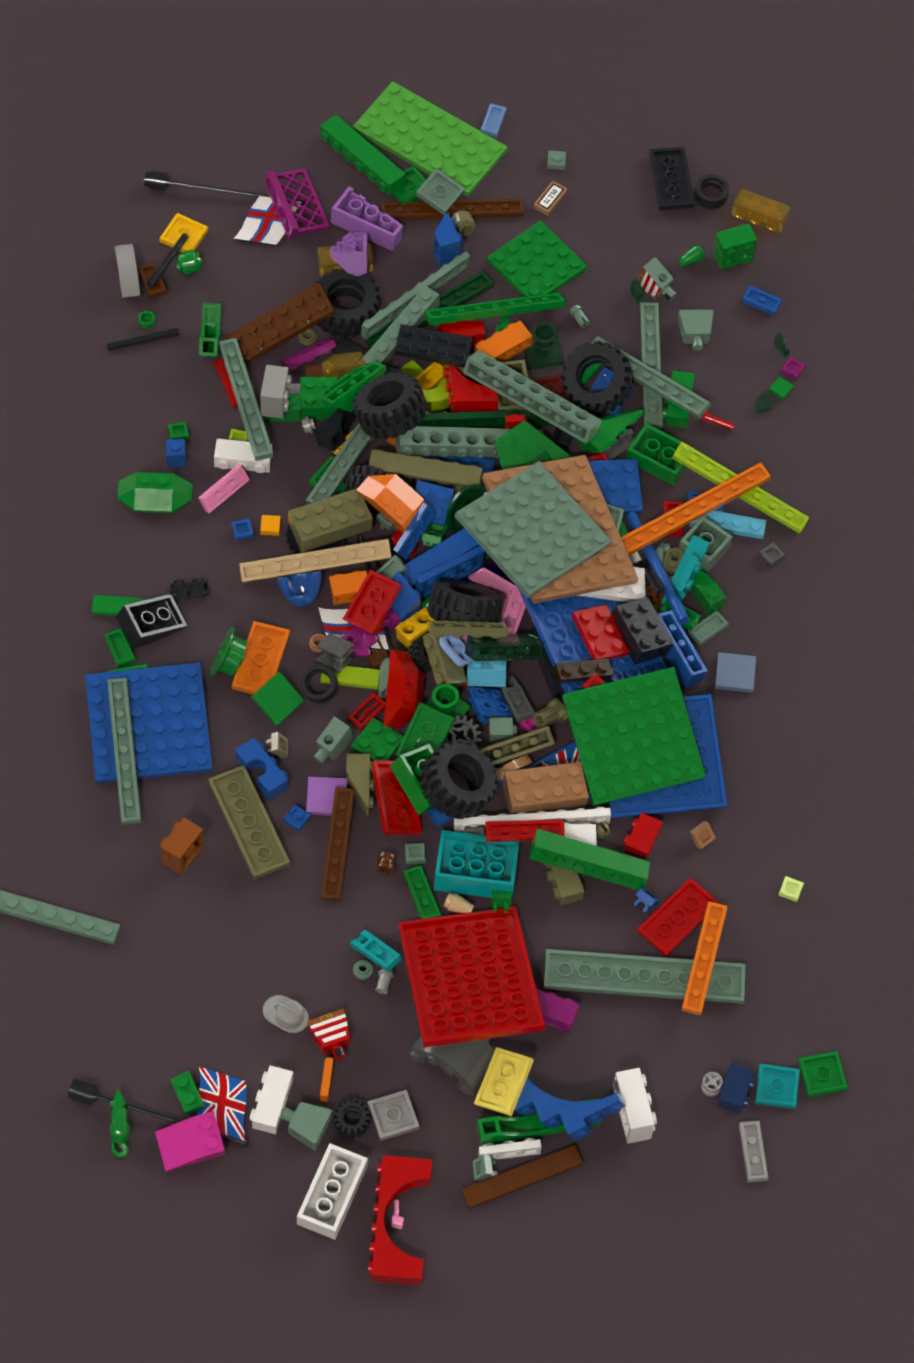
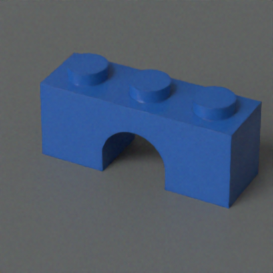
[235,738,289,801]

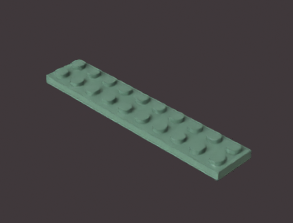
[544,949,745,1004]

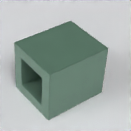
[489,717,517,744]

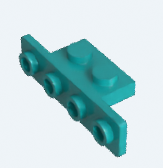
[661,535,710,604]

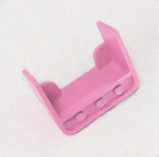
[459,567,526,657]

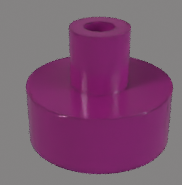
[381,609,401,629]

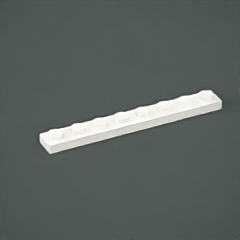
[453,807,611,833]

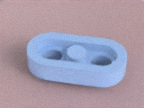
[439,635,472,667]

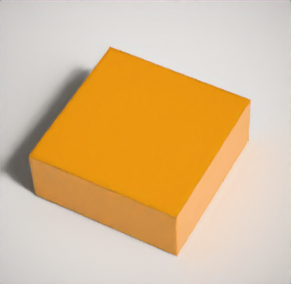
[260,515,281,536]

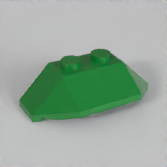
[320,361,386,412]
[117,472,193,513]

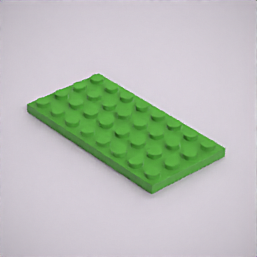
[353,81,508,197]

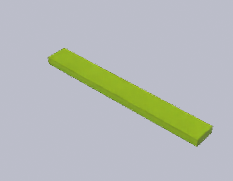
[672,441,809,534]

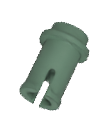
[570,305,591,328]

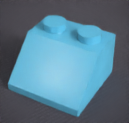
[467,656,506,687]

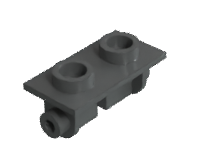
[602,428,635,460]

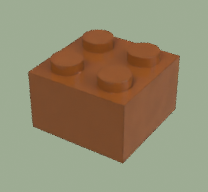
[160,817,204,875]

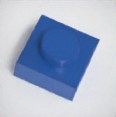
[231,518,254,541]

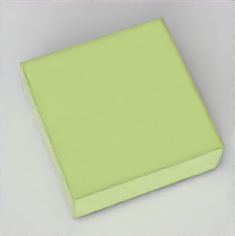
[778,876,804,902]

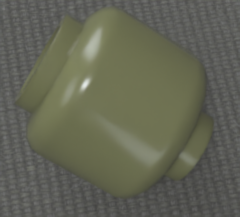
[451,210,476,237]

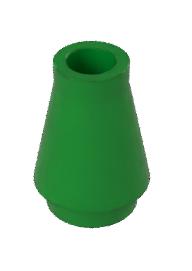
[678,245,705,268]

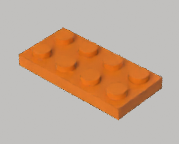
[232,621,290,694]

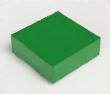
[768,376,794,401]
[168,421,190,441]

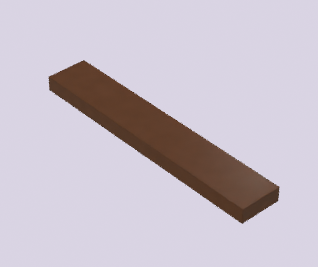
[321,787,355,901]
[461,1145,583,1210]

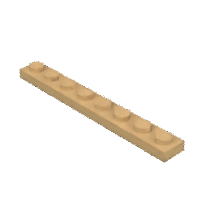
[239,539,392,583]

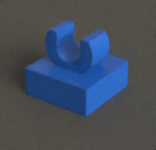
[283,804,311,832]
[634,889,660,913]

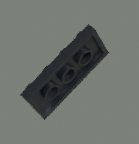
[649,147,694,211]
[394,324,472,368]

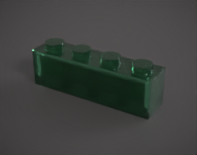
[464,634,544,661]

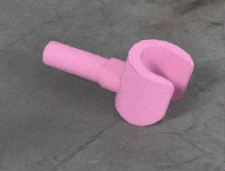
[391,1200,404,1229]

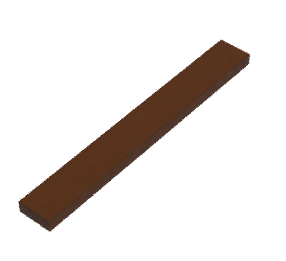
[381,199,524,220]

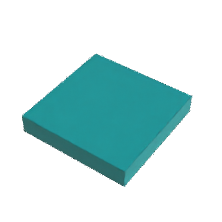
[755,1063,800,1109]

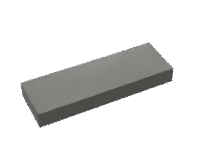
[739,1121,769,1183]

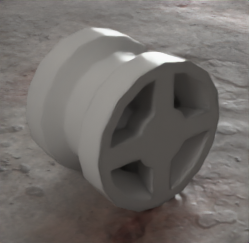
[701,1072,723,1097]

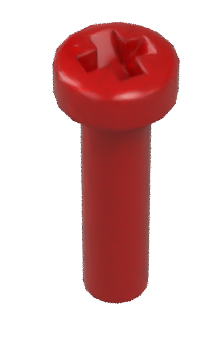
[701,410,735,431]

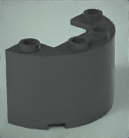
[408,1035,496,1097]

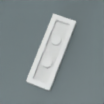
[478,1138,541,1160]

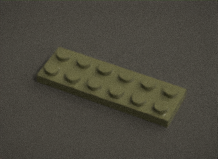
[208,765,290,880]

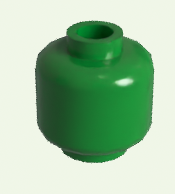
[176,249,204,275]

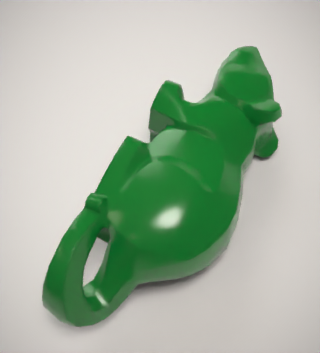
[109,1090,130,1158]

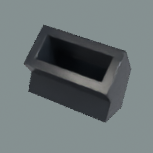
[551,427,573,452]

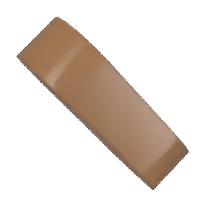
[502,754,533,773]

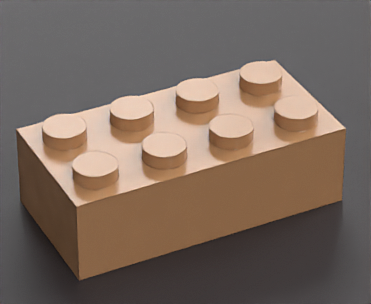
[502,762,589,815]

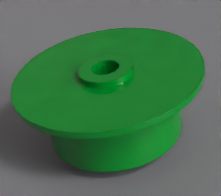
[210,627,247,677]

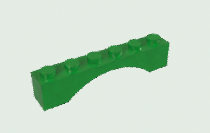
[476,1098,602,1147]

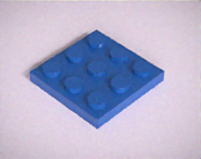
[588,459,643,514]

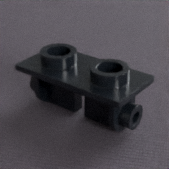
[170,578,209,600]

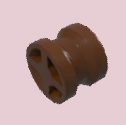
[645,586,663,607]
[375,852,397,875]

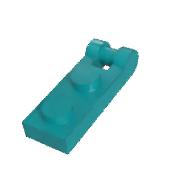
[349,930,402,972]

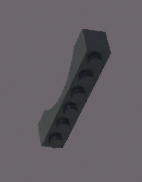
[313,365,402,452]

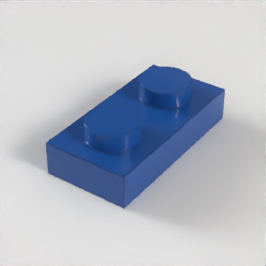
[742,285,782,316]

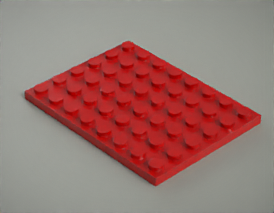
[398,906,545,1048]

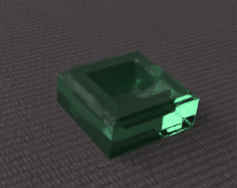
[630,279,644,305]

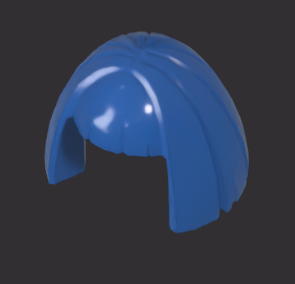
[277,571,322,607]

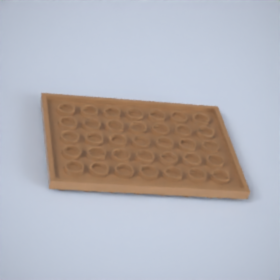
[482,455,639,604]

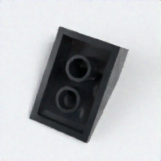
[115,594,187,649]

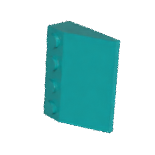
[434,830,519,898]

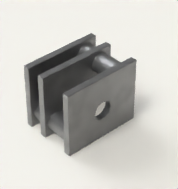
[316,633,354,673]

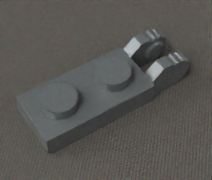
[499,676,535,723]

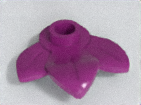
[342,626,379,656]

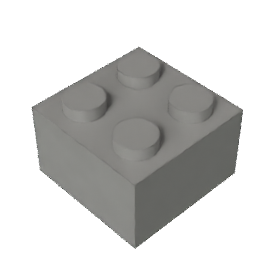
[260,365,292,419]

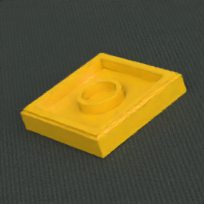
[159,213,208,252]

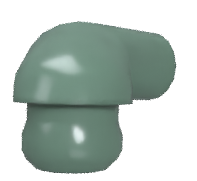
[655,542,670,565]

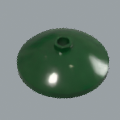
[446,484,487,534]

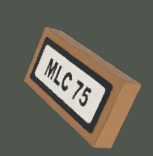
[533,181,567,216]

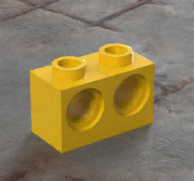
[395,607,435,650]

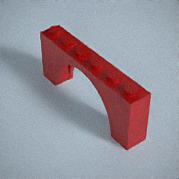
[435,321,498,413]
[368,1155,432,1286]

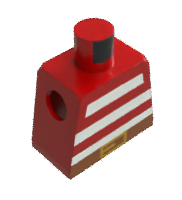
[307,1008,350,1061]

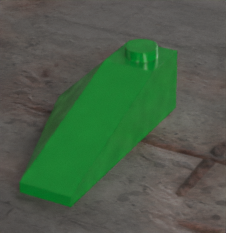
[575,408,645,453]

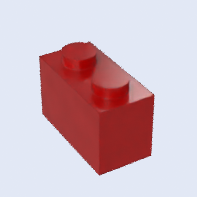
[623,812,663,860]

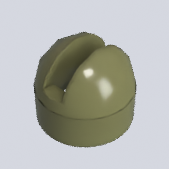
[596,822,611,839]

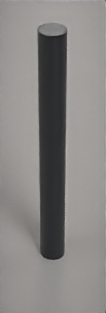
[147,233,189,288]
[106,328,179,351]

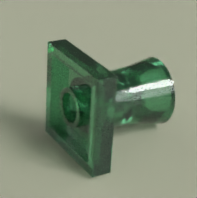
[524,322,564,370]

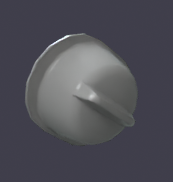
[263,995,309,1033]

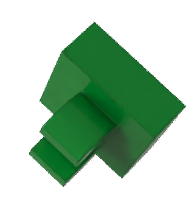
[492,890,512,913]

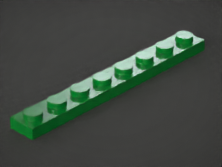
[424,292,565,325]

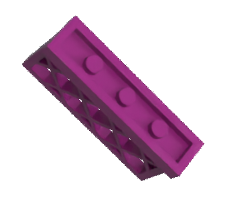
[264,168,330,240]

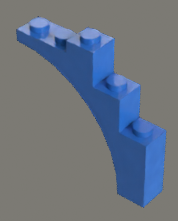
[515,1075,626,1140]

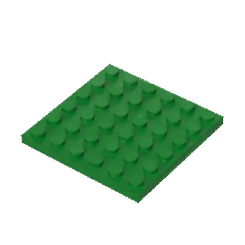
[562,667,706,807]

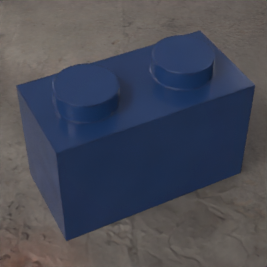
[717,1063,756,1114]

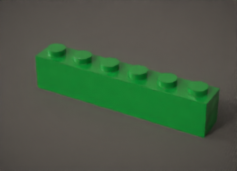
[320,115,406,197]
[529,829,650,890]

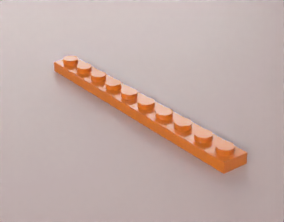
[621,462,771,556]

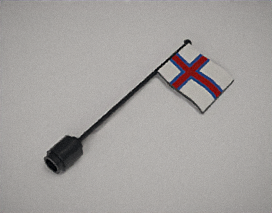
[144,171,305,246]
[318,534,394,653]

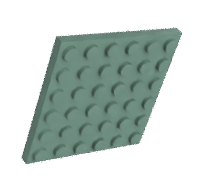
[454,461,612,598]

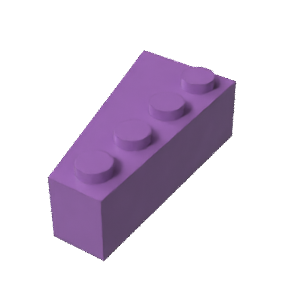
[331,186,403,251]

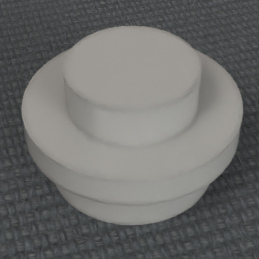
[302,416,316,434]

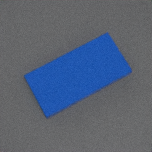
[415,546,485,599]

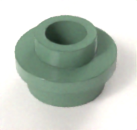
[353,960,373,980]

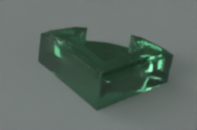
[773,333,789,358]
[755,392,774,415]

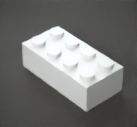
[297,1143,368,1240]

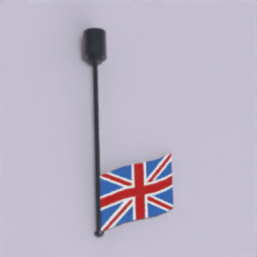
[68,1067,248,1147]

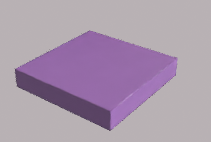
[306,777,347,816]

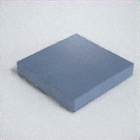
[715,652,756,693]

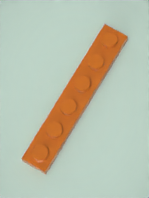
[681,901,728,1016]

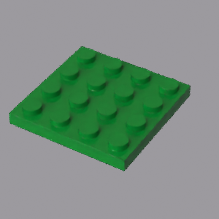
[487,220,588,297]

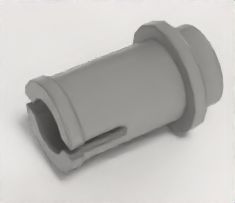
[375,968,394,994]

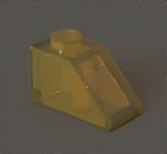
[322,352,364,380]

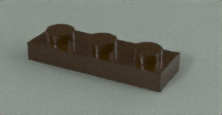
[554,658,614,684]

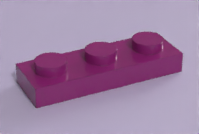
[280,338,336,370]

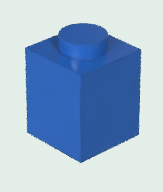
[166,439,186,467]

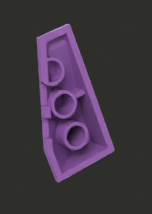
[330,232,368,276]

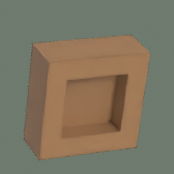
[690,821,716,849]

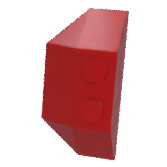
[384,650,425,729]

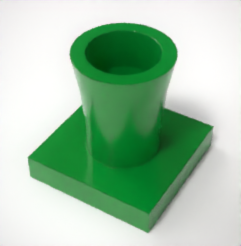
[425,684,471,737]

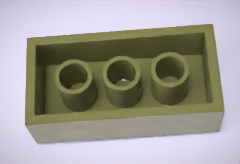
[288,488,373,552]

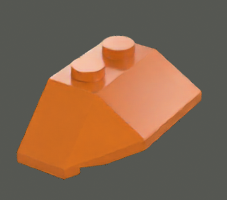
[356,474,424,533]

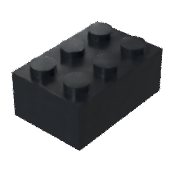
[611,597,674,664]

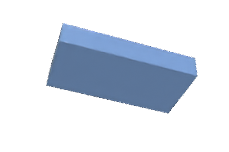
[480,103,507,138]

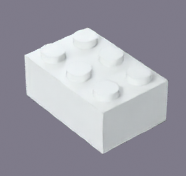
[613,1068,657,1144]

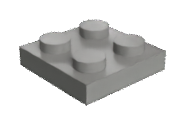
[367,1090,419,1141]

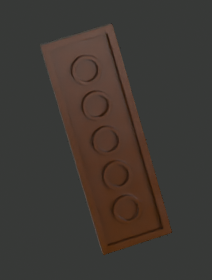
[225,283,336,365]

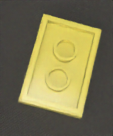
[474,1047,534,1117]

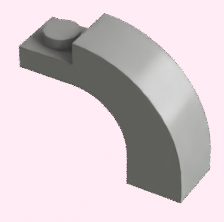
[114,244,140,298]

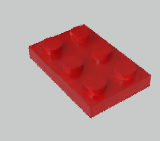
[343,570,403,636]
[571,605,630,660]

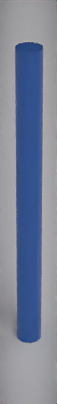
[626,511,690,625]

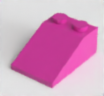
[155,1111,226,1172]

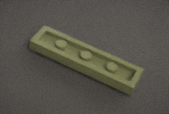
[428,621,508,639]

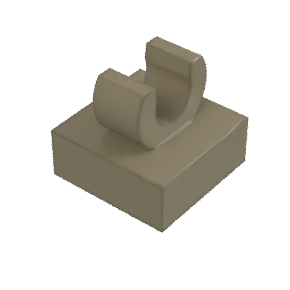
[266,732,288,758]

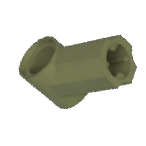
[533,698,568,728]

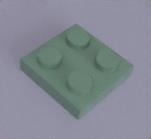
[415,168,465,215]

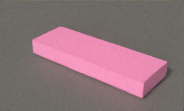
[198,464,250,513]

